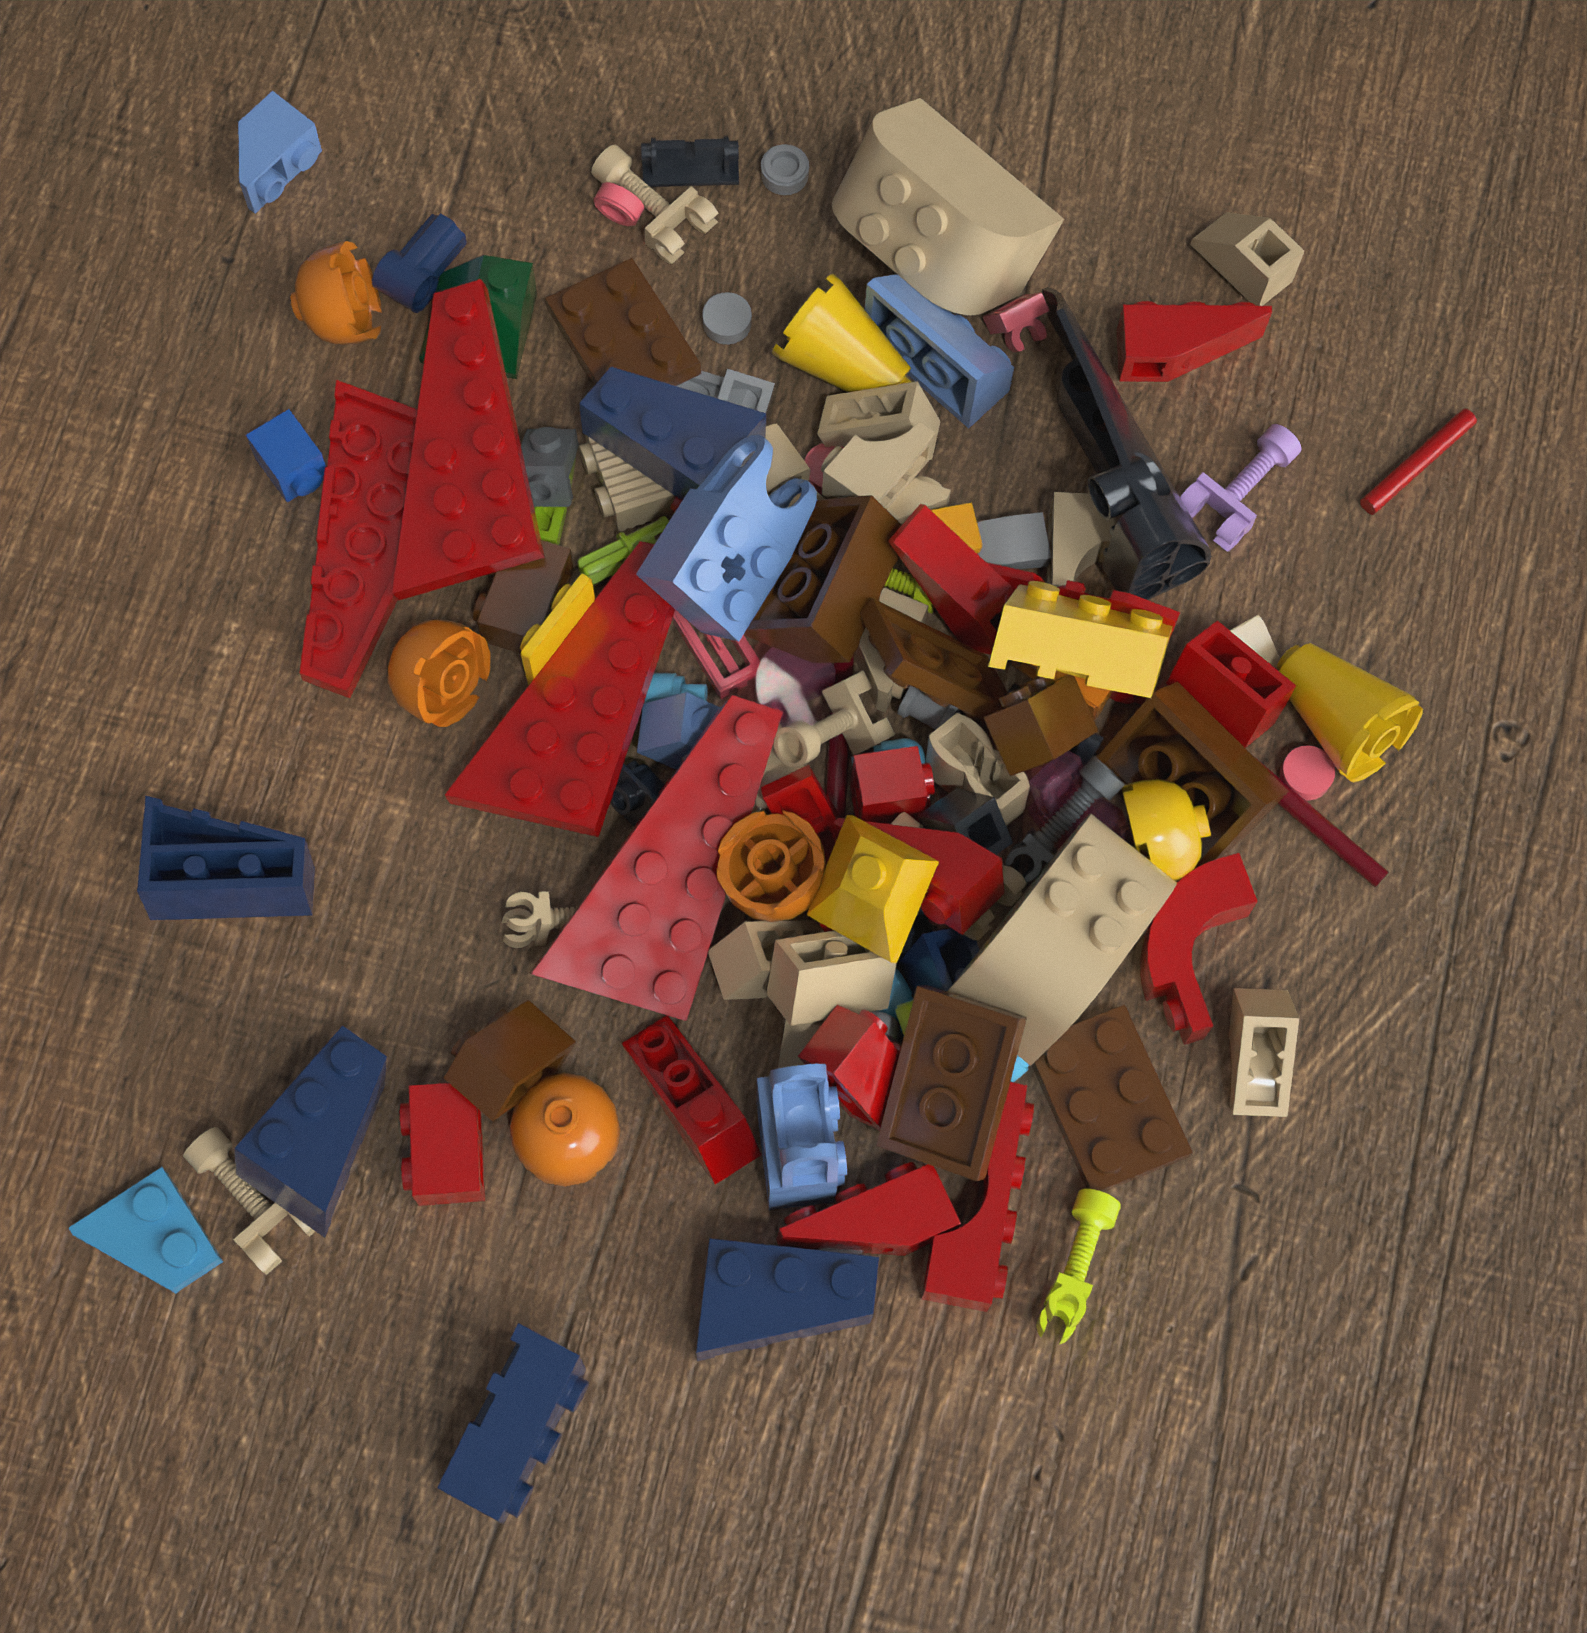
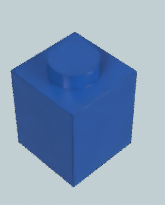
[246,409,326,502]

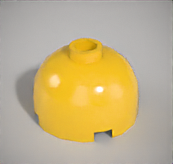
[1122,779,1211,881]

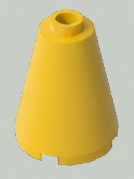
[772,274,912,392]
[1277,643,1423,783]

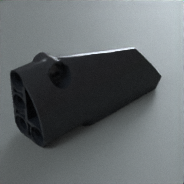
[1042,287,1212,600]

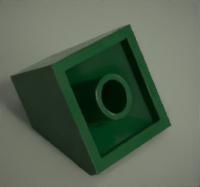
[419,255,537,379]

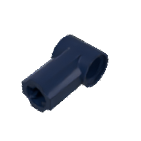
[372,213,467,313]

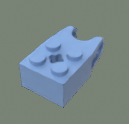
[636,434,817,641]
[756,1064,847,1210]

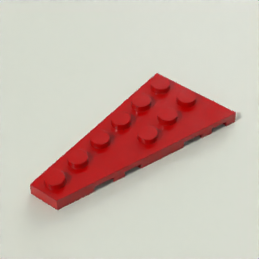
[392,279,545,601]
[299,380,418,698]
[445,541,675,837]
[530,695,783,1021]

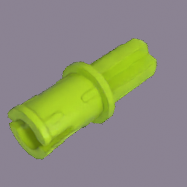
[577,516,669,585]

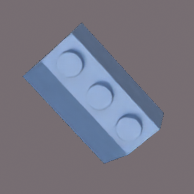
[865,274,1014,428]

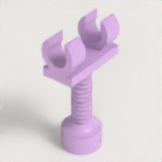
[1180,424,1301,552]

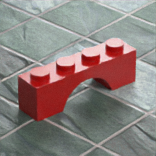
[921,1082,1034,1312]

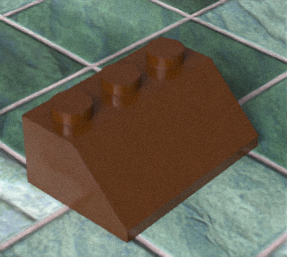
[744,495,902,663]
[1096,682,1289,870]

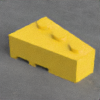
[988,581,1173,698]

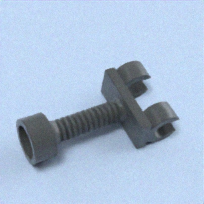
[1006,756,1125,882]

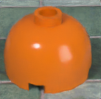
[291,241,382,345]
[388,620,491,727]
[716,811,826,922]
[510,1073,621,1187]

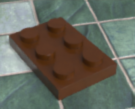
[545,258,702,386]
[860,598,1007,726]
[876,985,1027,1181]
[1031,1004,1193,1192]

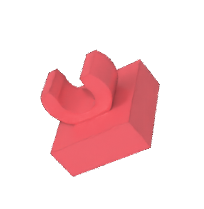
[982,293,1049,352]

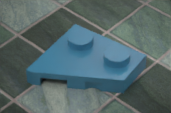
[69,1167,224,1294]

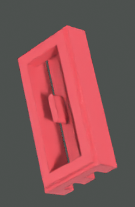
[672,610,765,700]

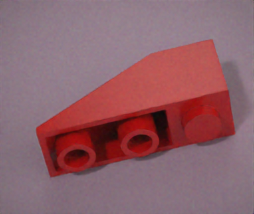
[1116,301,1272,382]
[889,504,1014,655]
[833,818,1005,935]
[622,1015,762,1185]
[776,1162,961,1256]

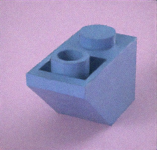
[238,91,322,214]
[637,692,720,769]

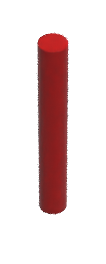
[1360,408,1477,515]

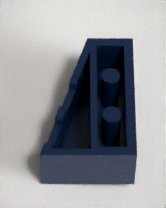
[579,367,766,501]
[137,796,315,920]
[234,1026,387,1238]
[696,1239,879,1361]
[437,1323,589,1525]

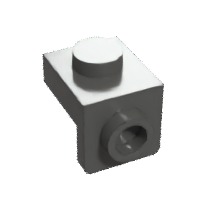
[521,427,579,507]

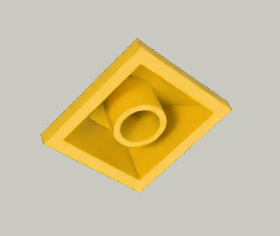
[807,815,939,963]

